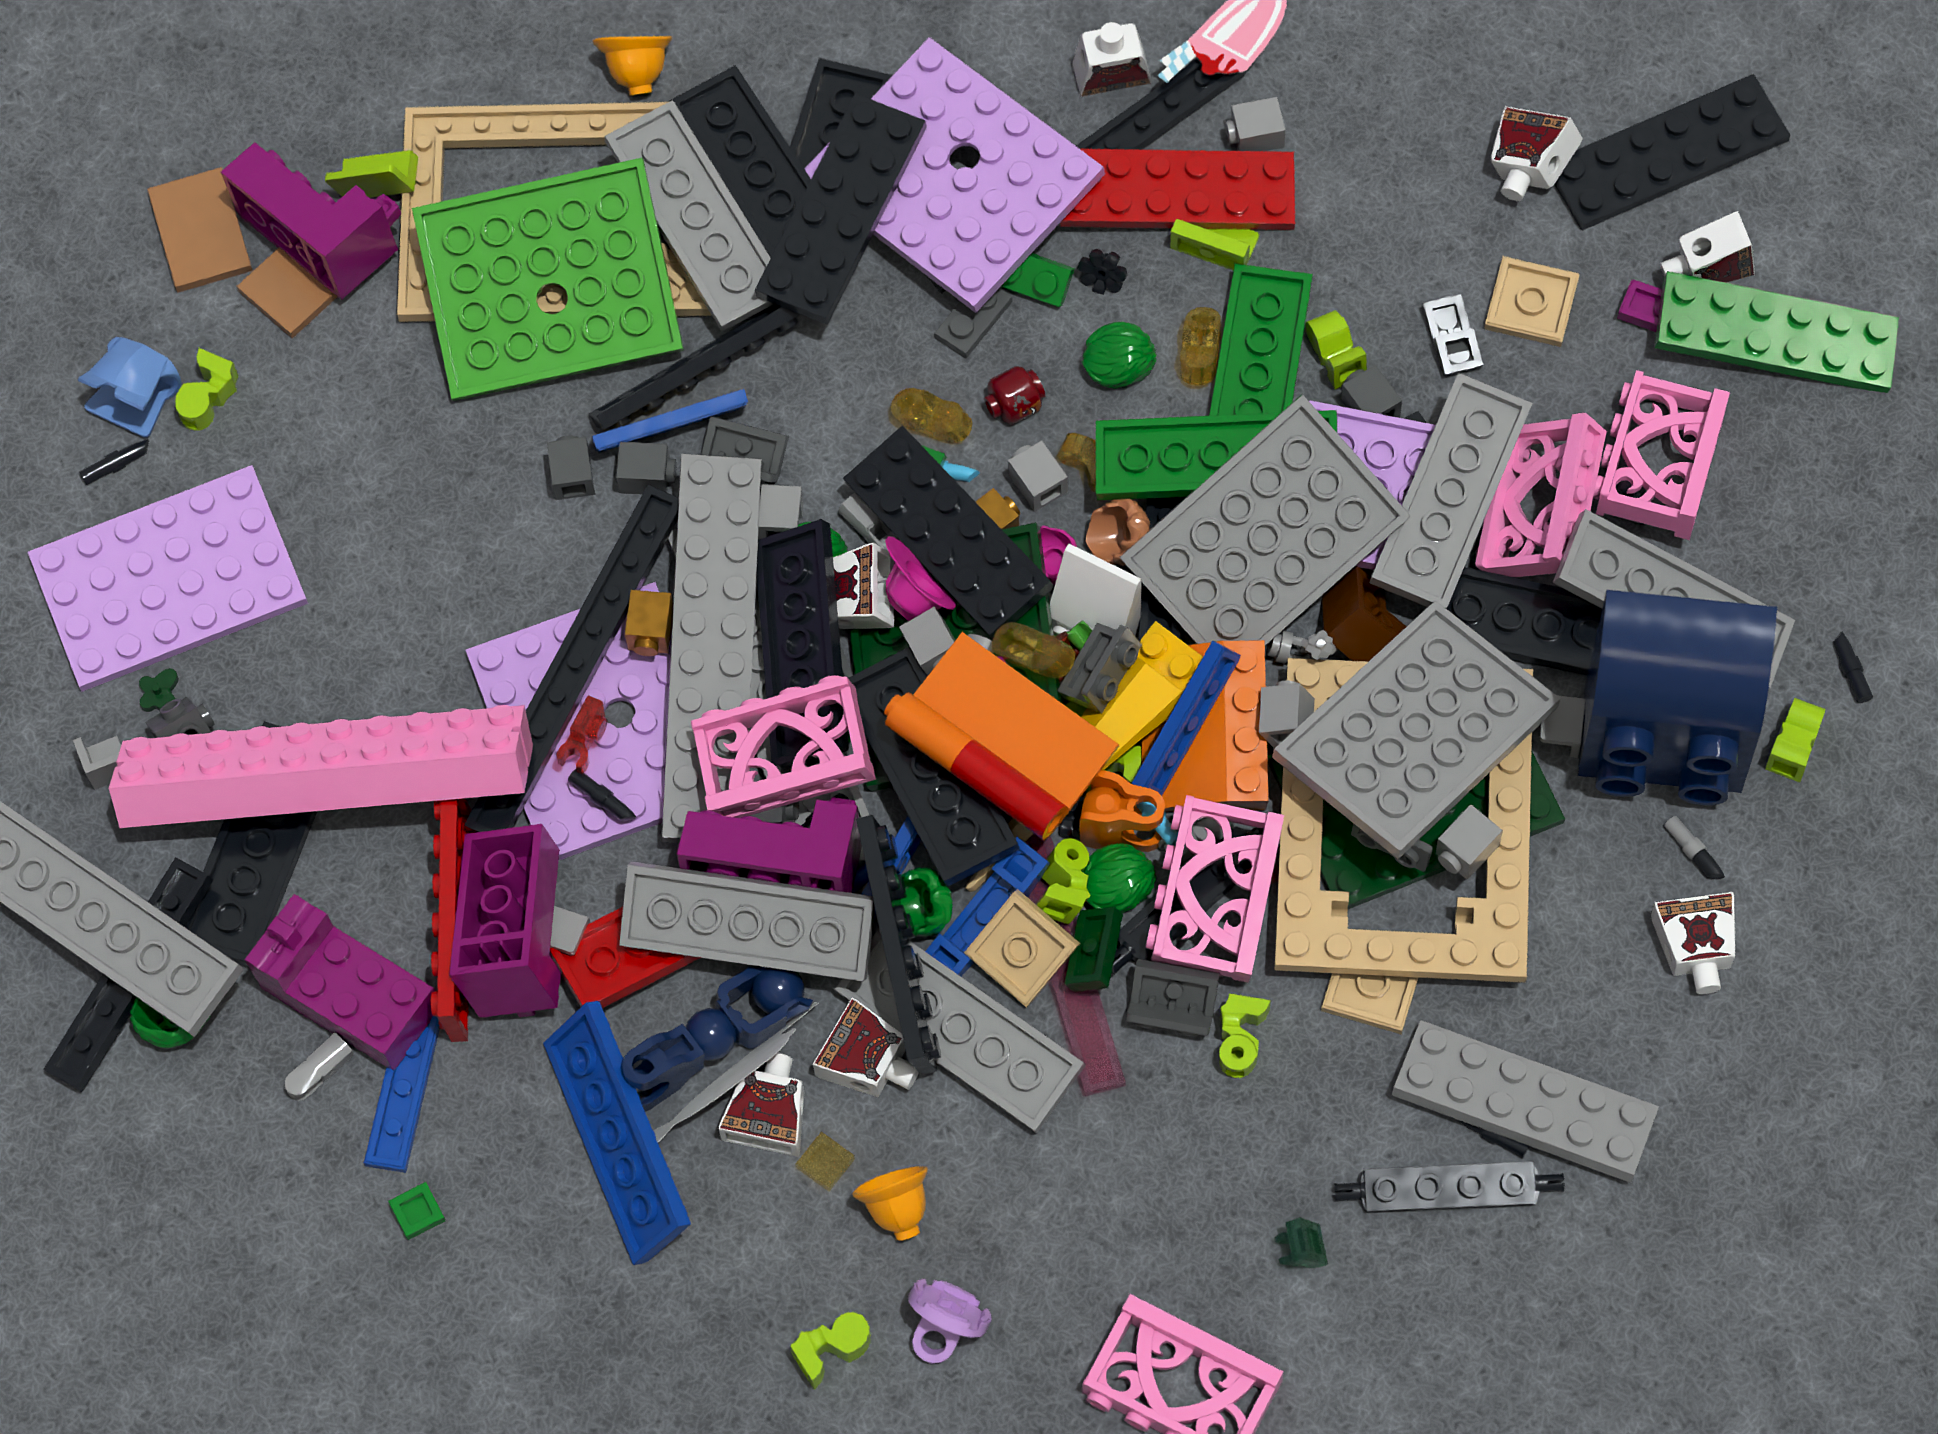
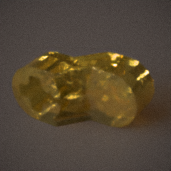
[1180,307,1221,385]
[891,388,973,443]
[1057,433,1096,492]
[992,622,1075,678]

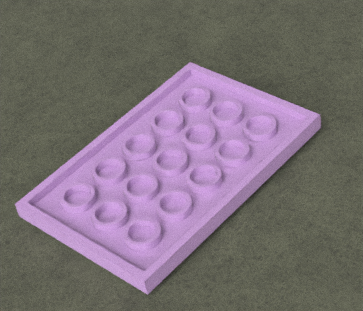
[28,465,308,692]

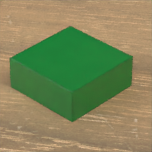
[388,1182,446,1240]

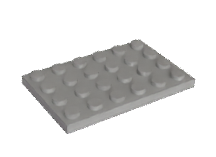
[1120,394,1411,645]
[1272,600,1561,859]

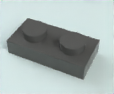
[934,288,1013,358]

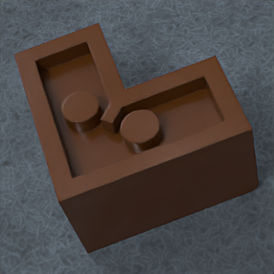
[1322,566,1407,662]

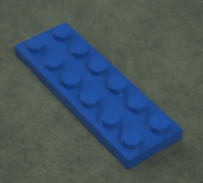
[543,1001,691,1265]

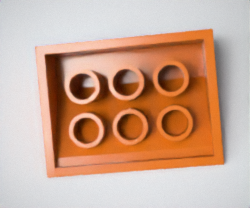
[1141,640,1269,812]

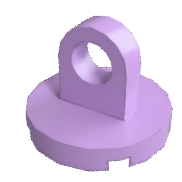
[908,1279,992,1363]

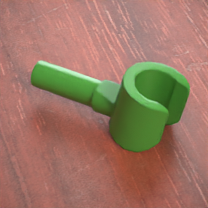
[1054,621,1093,652]

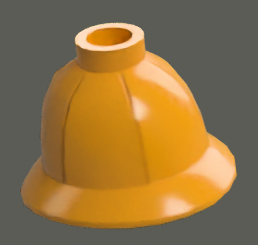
[592,36,672,96]
[852,1166,928,1240]

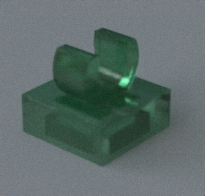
[1275,1217,1328,1269]

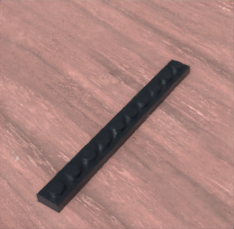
[925,58,1244,294]
[464,485,679,833]

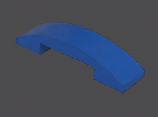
[925,837,1050,976]

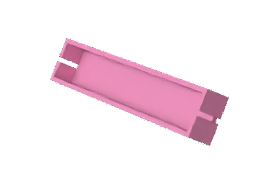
[109,705,533,828]

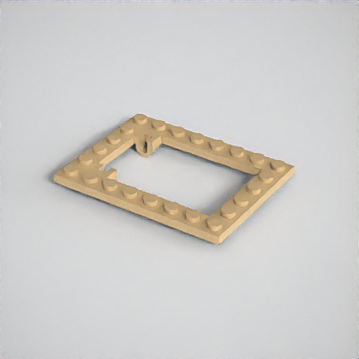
[397,102,712,322]
[1275,658,1533,983]

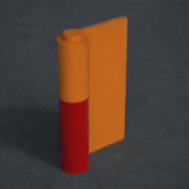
[884,632,1119,840]

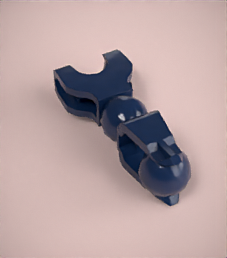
[622,966,813,1111]

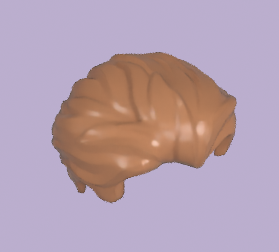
[1085,498,1150,566]

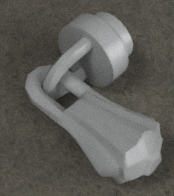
[1267,630,1336,664]

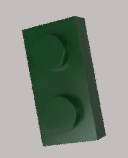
[1065,907,1123,992]

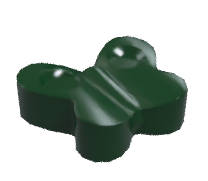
[139,668,179,712]

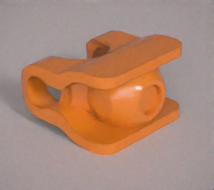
[1079,770,1165,852]

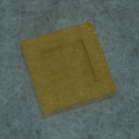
[796,1131,855,1192]

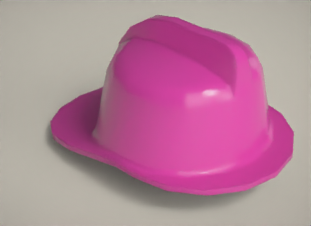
[885,536,956,621]

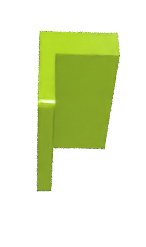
[325,150,418,198]
[1170,219,1259,271]

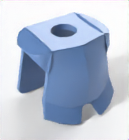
[78,337,182,437]

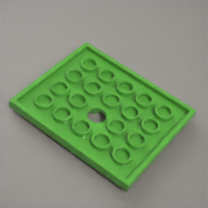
[412,158,684,401]

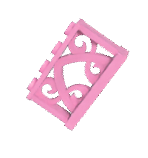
[1593,370,1730,540]
[1475,413,1607,577]
[691,676,876,818]
[1145,795,1284,983]
[1082,1294,1283,1434]

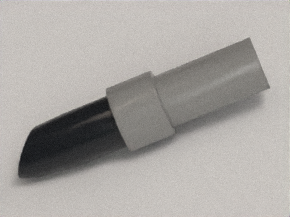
[1664,816,1725,879]

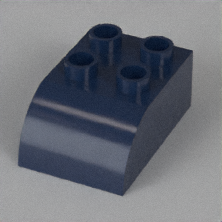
[1577,590,1777,805]

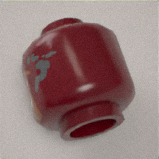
[984,366,1046,424]

